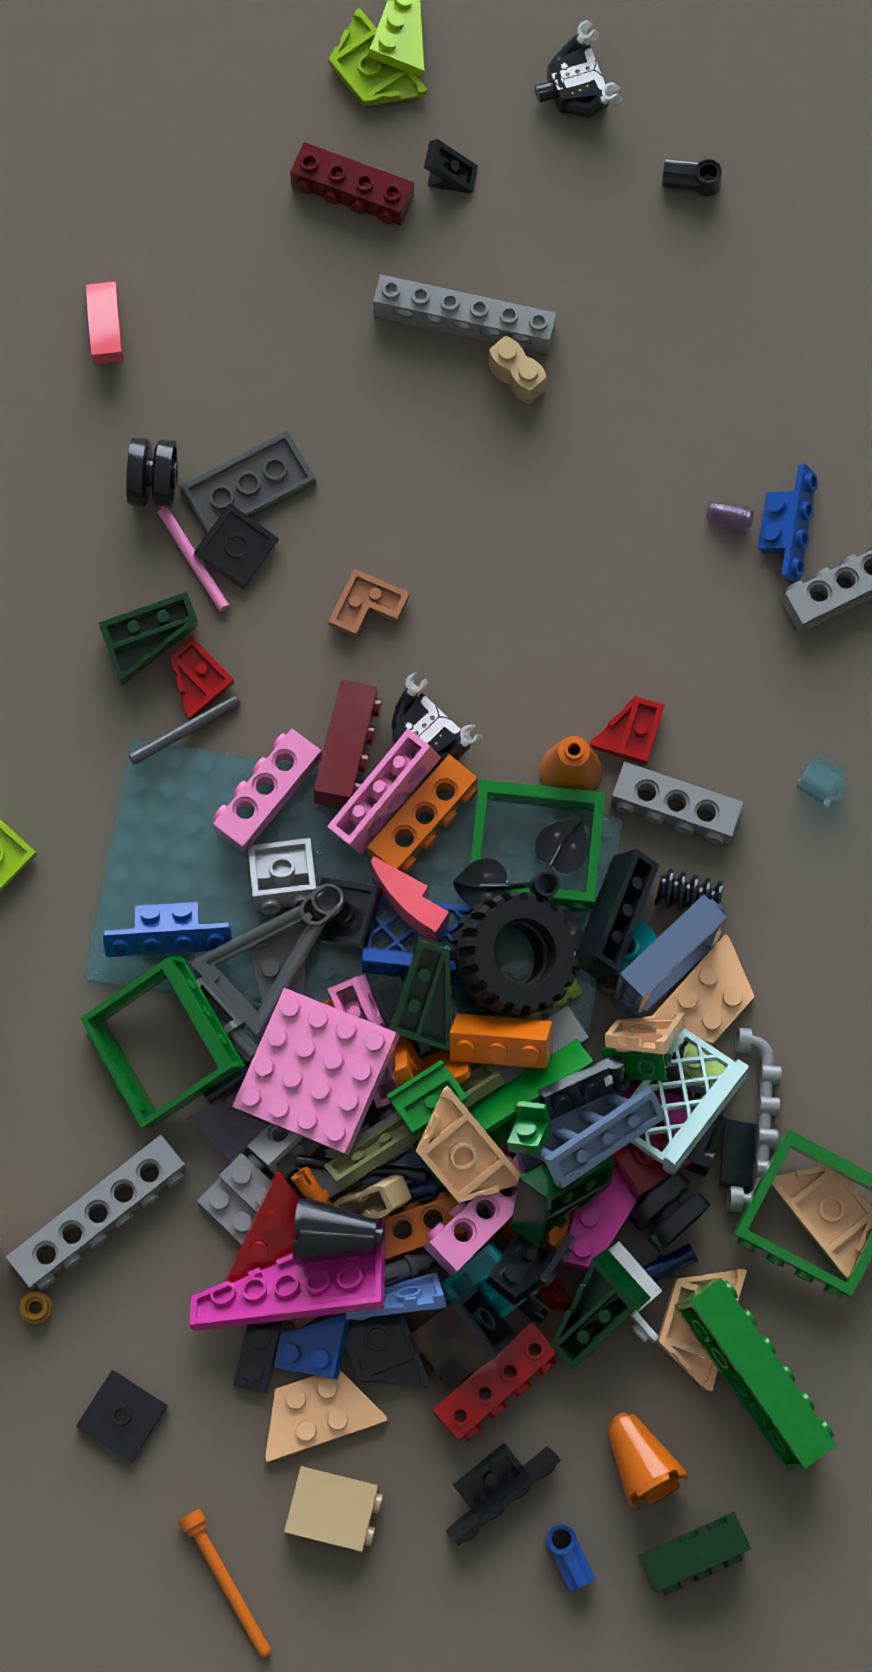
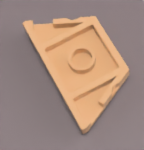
[652,934,755,1045]
[605,1013,685,1054]
[416,1086,521,1203]
[771,1166,872,1279]
[656,1269,747,1392]
[265,1370,388,1463]

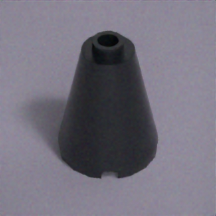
[292,1197,384,1264]

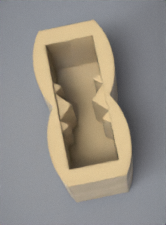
[489,336,547,404]
[332,1175,412,1219]

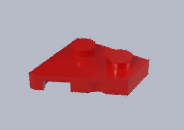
[169,636,234,720]
[590,696,665,765]

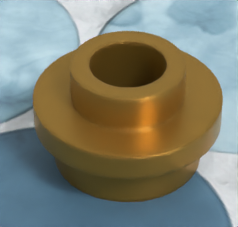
[19,1291,52,1324]

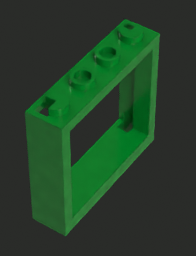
[470,779,605,913]
[80,956,245,1128]
[732,1129,872,1299]

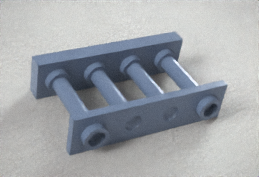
[515,1088,666,1188]

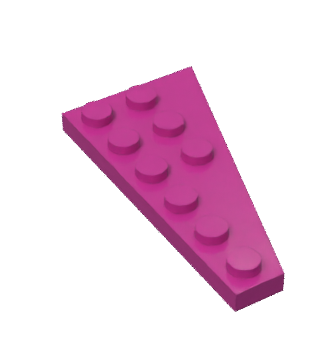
[562,1085,696,1271]
[189,1217,386,1331]

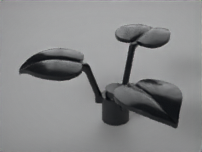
[453,818,587,956]

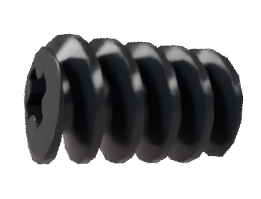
[654,868,723,912]

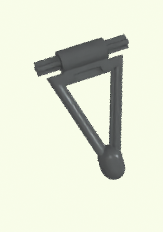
[189,884,345,1063]

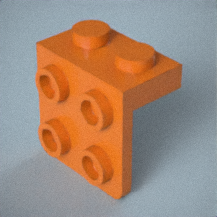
[392,1036,471,1087]

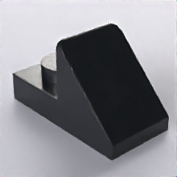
[424,139,478,193]

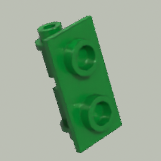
[601,1048,672,1081]

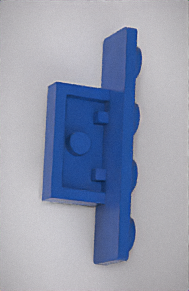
[758,463,818,585]
[103,902,232,957]

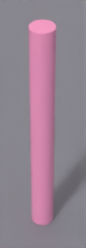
[157,508,230,612]

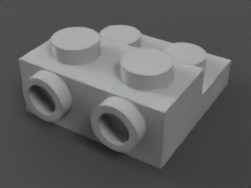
[248,838,316,914]
[197,1152,273,1245]

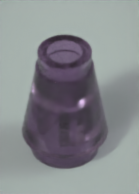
[706,502,754,535]

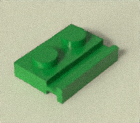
[387,1060,468,1136]

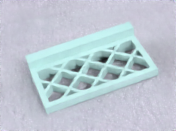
[630,1028,749,1176]

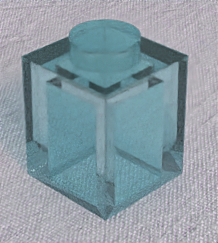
[796,754,848,807]

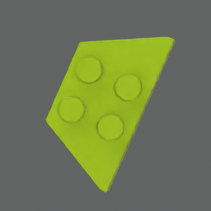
[329,8,427,107]

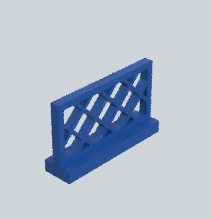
[362,896,472,984]

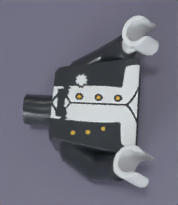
[534,20,622,118]
[391,672,483,768]

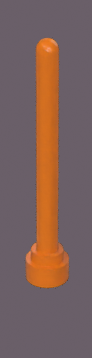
[177,1508,271,1658]

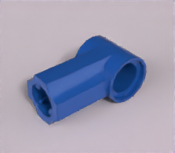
[545,1524,596,1592]

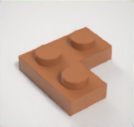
[328,569,410,638]

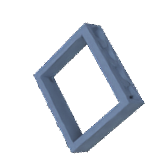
[613,895,727,1018]

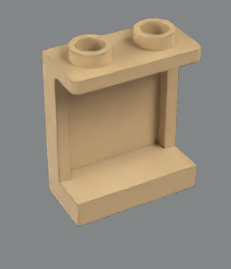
[284,1466,383,1553]

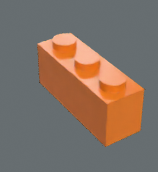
[449,1013,553,1069]

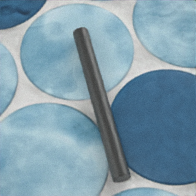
[128,694,241,765]

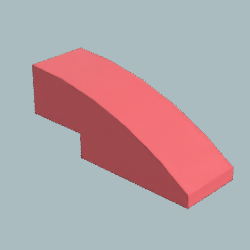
[86,281,124,365]
[370,856,449,942]

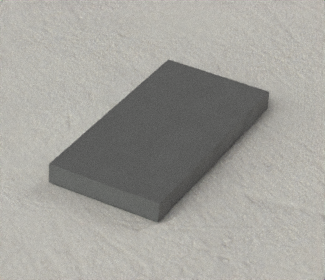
[180,431,317,534]

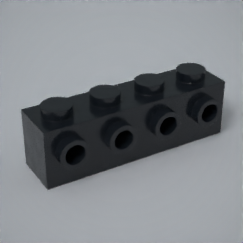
[574,849,659,978]

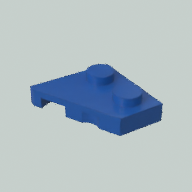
[274,1315,350,1380]

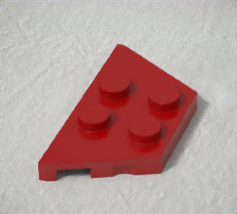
[224,1170,301,1283]

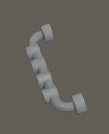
[726,1028,782,1213]

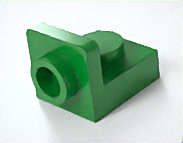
[507,1101,552,1156]

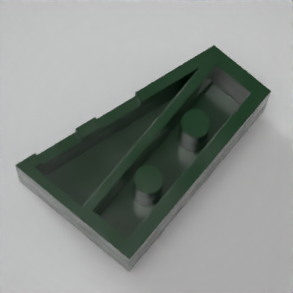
[638,1511,751,1596]

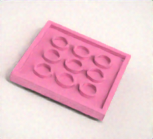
[232,988,400,1155]

